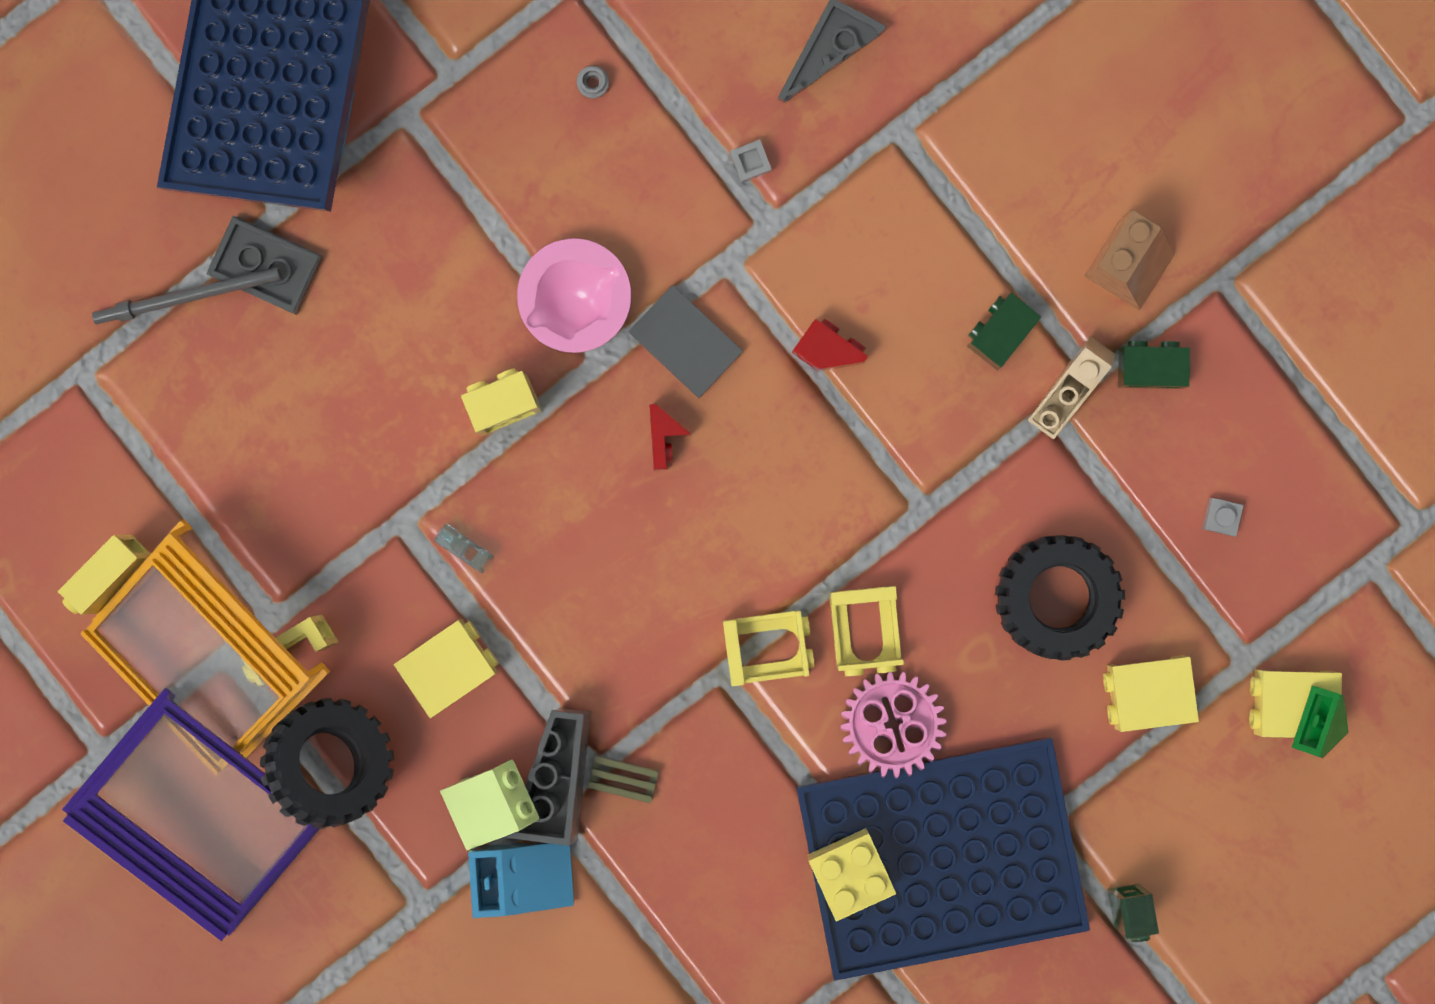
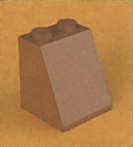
[1085,210,1174,310]

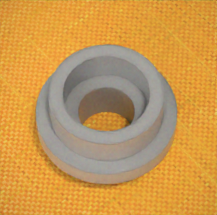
[577,66,609,99]

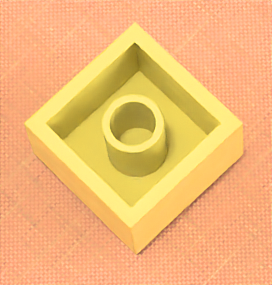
[461,368,542,436]
[807,828,896,922]

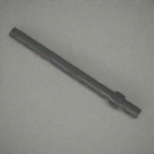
[92,267,282,325]

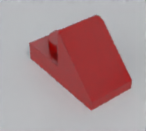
[649,404,691,471]

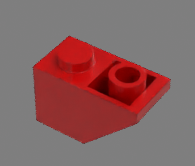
[792,319,868,372]

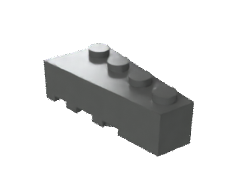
[506,708,591,846]

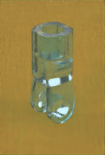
[434,523,494,573]

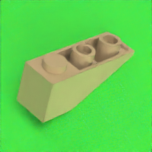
[1028,336,1116,439]

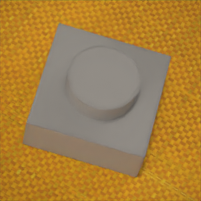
[730,140,772,183]
[1202,498,1244,537]

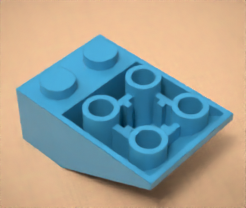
[468,842,574,918]

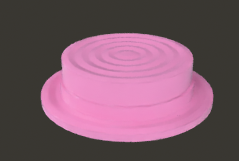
[517,239,631,353]

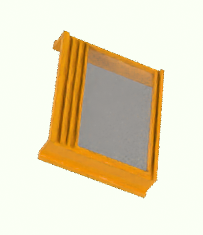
[81,519,330,775]

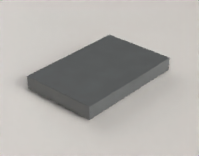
[206,216,323,315]
[628,285,743,399]

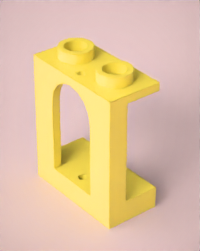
[829,586,904,676]
[723,610,814,686]
[242,615,339,686]

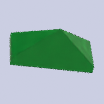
[1291,685,1349,758]

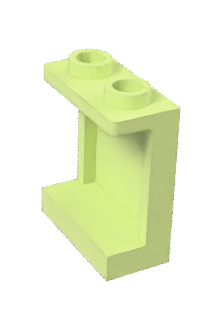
[440,760,539,850]

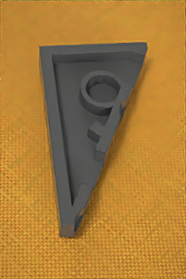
[778,0,886,103]

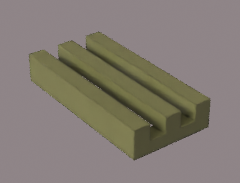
[588,755,659,803]

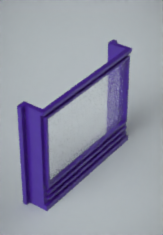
[62,687,319,941]

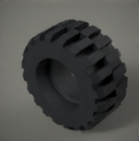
[995,535,1126,661]
[260,698,394,829]

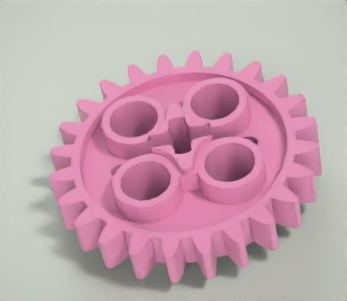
[840,672,947,779]

